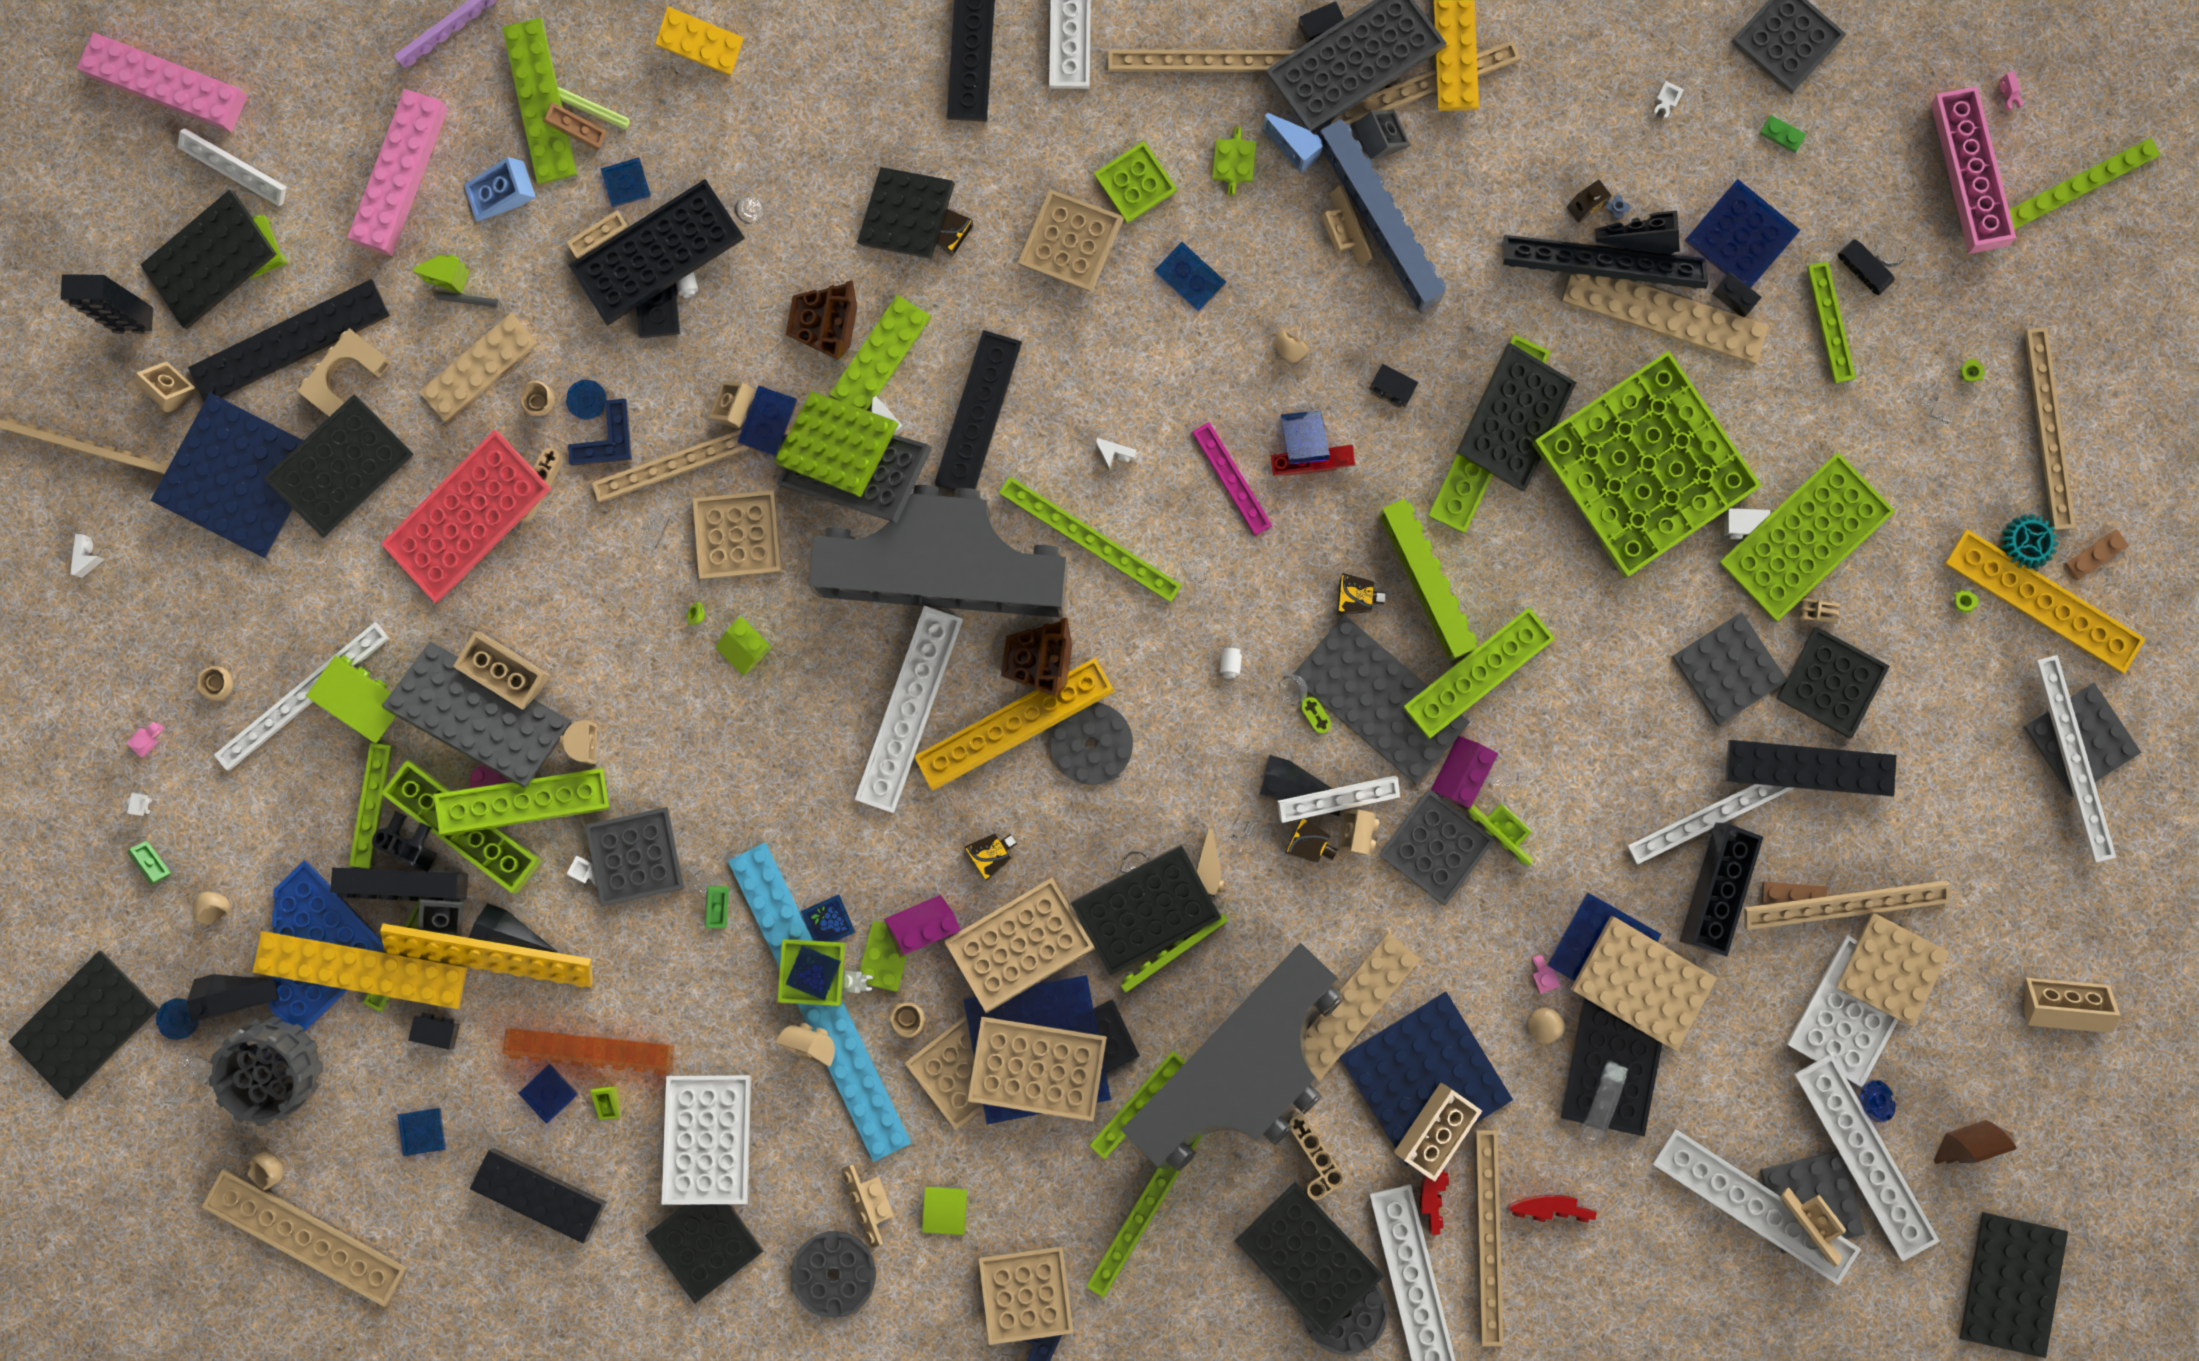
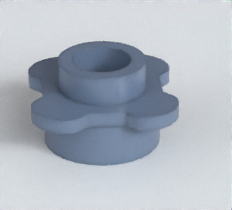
[1606,195,1631,219]

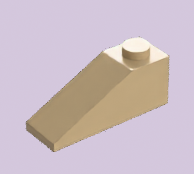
[1196,828,1224,896]

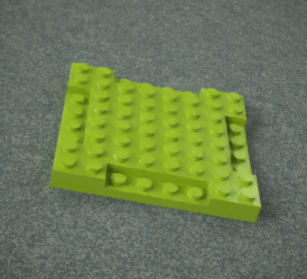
[1532,350,1762,578]

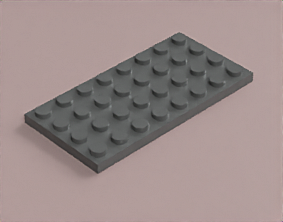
[1266,0,1447,133]
[777,435,932,523]
[1291,615,1470,785]
[382,641,572,789]

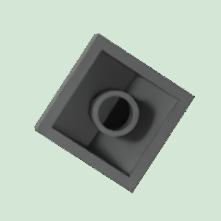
[1354,110,1411,159]
[418,900,464,937]

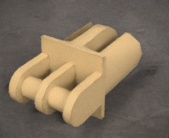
[1799,598,1840,624]

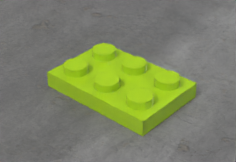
[859,921,908,992]

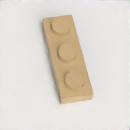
[566,210,628,259]

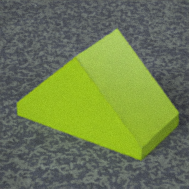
[590,1085,620,1121]

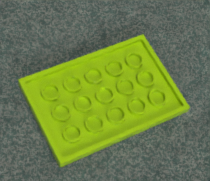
[773,391,899,498]

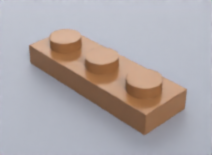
[543,102,607,151]
[2065,529,2129,581]
[1762,881,1827,904]

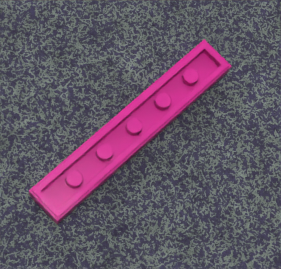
[1192,422,1272,537]

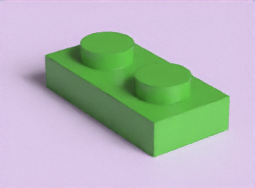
[1760,115,1806,153]
[127,841,171,885]
[704,886,729,929]

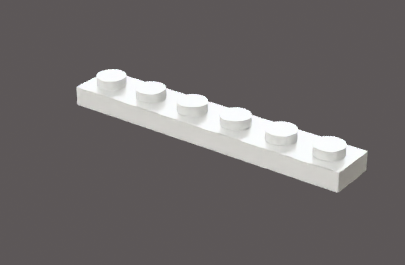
[177,128,287,206]
[1277,776,1400,823]

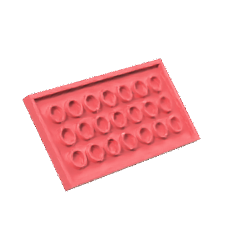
[381,429,552,603]

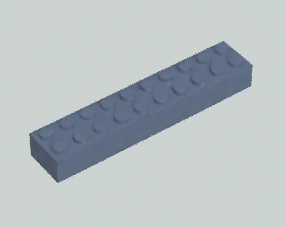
[1319,118,1446,313]

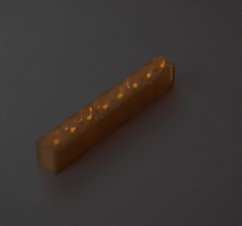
[502,1028,676,1074]

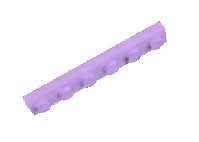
[394,0,497,68]

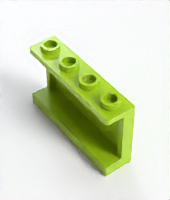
[306,655,396,744]

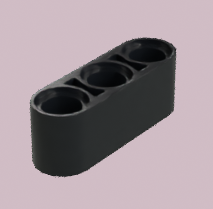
[1838,239,1895,295]

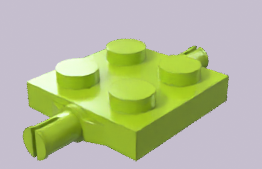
[1212,127,1257,196]

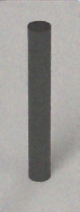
[436,292,498,307]

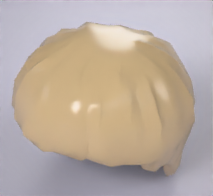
[1275,330,1310,363]
[520,381,555,417]
[196,666,233,701]
[193,891,231,925]
[889,1002,926,1038]
[1527,1007,1565,1044]
[247,1152,283,1191]

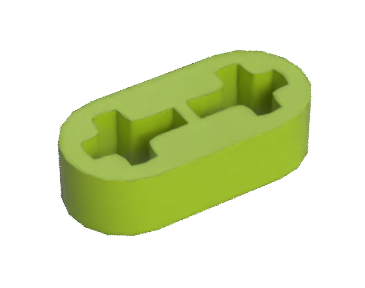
[1301,697,1331,734]

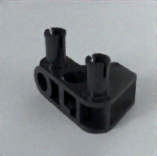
[372,811,438,872]

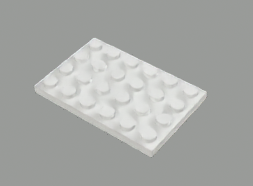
[1786,935,1898,1087]
[662,1075,751,1205]

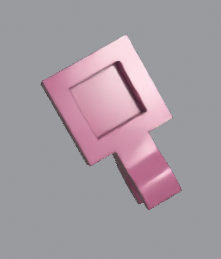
[2000,71,2023,111]
[127,722,164,757]
[1532,955,1560,994]

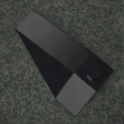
[1595,210,1680,254]
[1259,755,1341,816]
[469,903,558,953]
[187,974,280,1022]

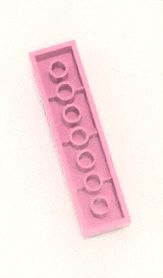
[77,32,247,133]
[1931,86,2016,254]
[347,89,448,256]

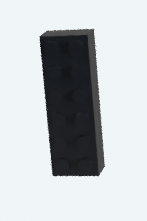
[60,274,153,334]
[1679,822,1763,957]
[330,867,468,902]
[470,1148,607,1244]

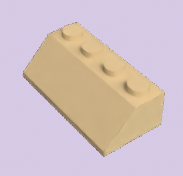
[453,631,551,710]
[2024,978,2120,1033]
[1393,1083,1482,1181]

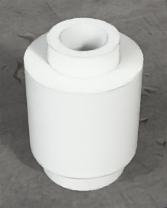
[676,271,698,298]
[1219,648,1242,679]

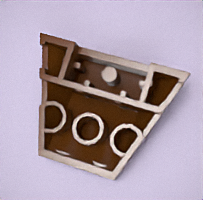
[786,281,857,360]
[1001,617,1072,697]
[1934,1120,2016,1164]

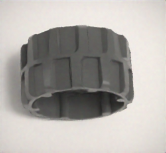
[208,1017,323,1126]

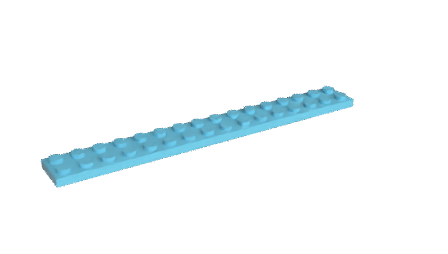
[728,842,912,1162]

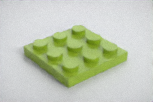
[1094,141,1178,224]
[778,939,846,1006]

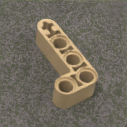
[520,448,564,523]
[1288,1114,1344,1200]

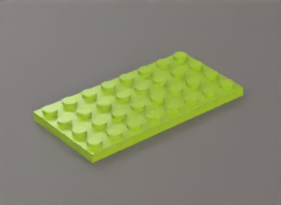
[1718,452,1895,623]

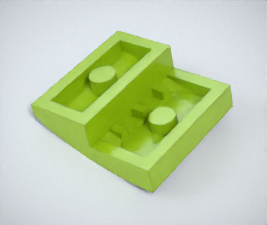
[922,1186,967,1235]

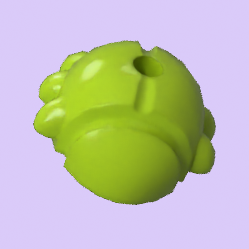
[1959,359,1985,382]
[1954,590,1979,614]
[687,601,705,626]

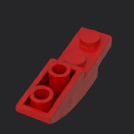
[1270,444,1356,476]
[1420,1168,1449,1235]
[1507,1195,1597,1223]

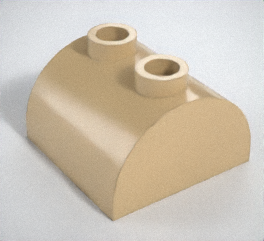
[134,361,195,412]
[708,381,756,429]
[560,720,597,765]
[1338,810,1379,855]
[776,1023,835,1067]

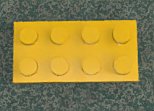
[654,6,744,76]

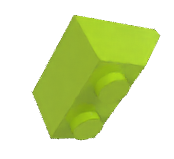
[413,254,469,294]
[715,616,773,676]

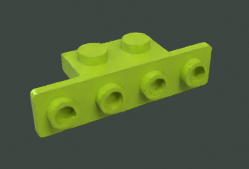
[1468,802,1533,866]

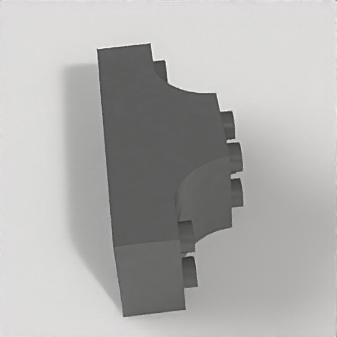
[809,485,1068,618]
[1121,943,1343,1171]

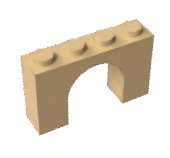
[297,328,392,417]

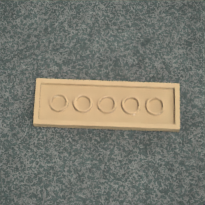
[419,313,539,423]

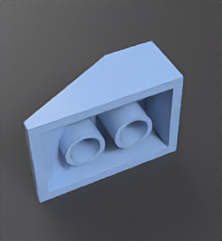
[1263,113,1323,173]
[464,157,536,221]

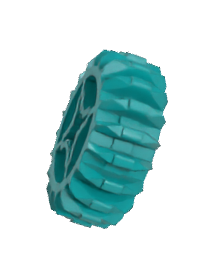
[2000,514,2059,569]

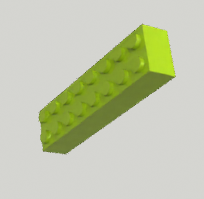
[1378,498,1478,662]
[381,760,543,894]

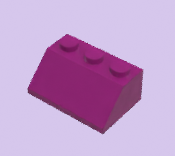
[1431,736,1499,810]
[883,895,961,958]

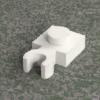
[1653,81,1684,120]
[127,793,152,816]
[566,855,597,887]
[842,971,873,993]

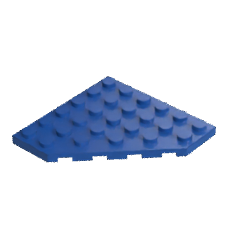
[268,860,385,1033]

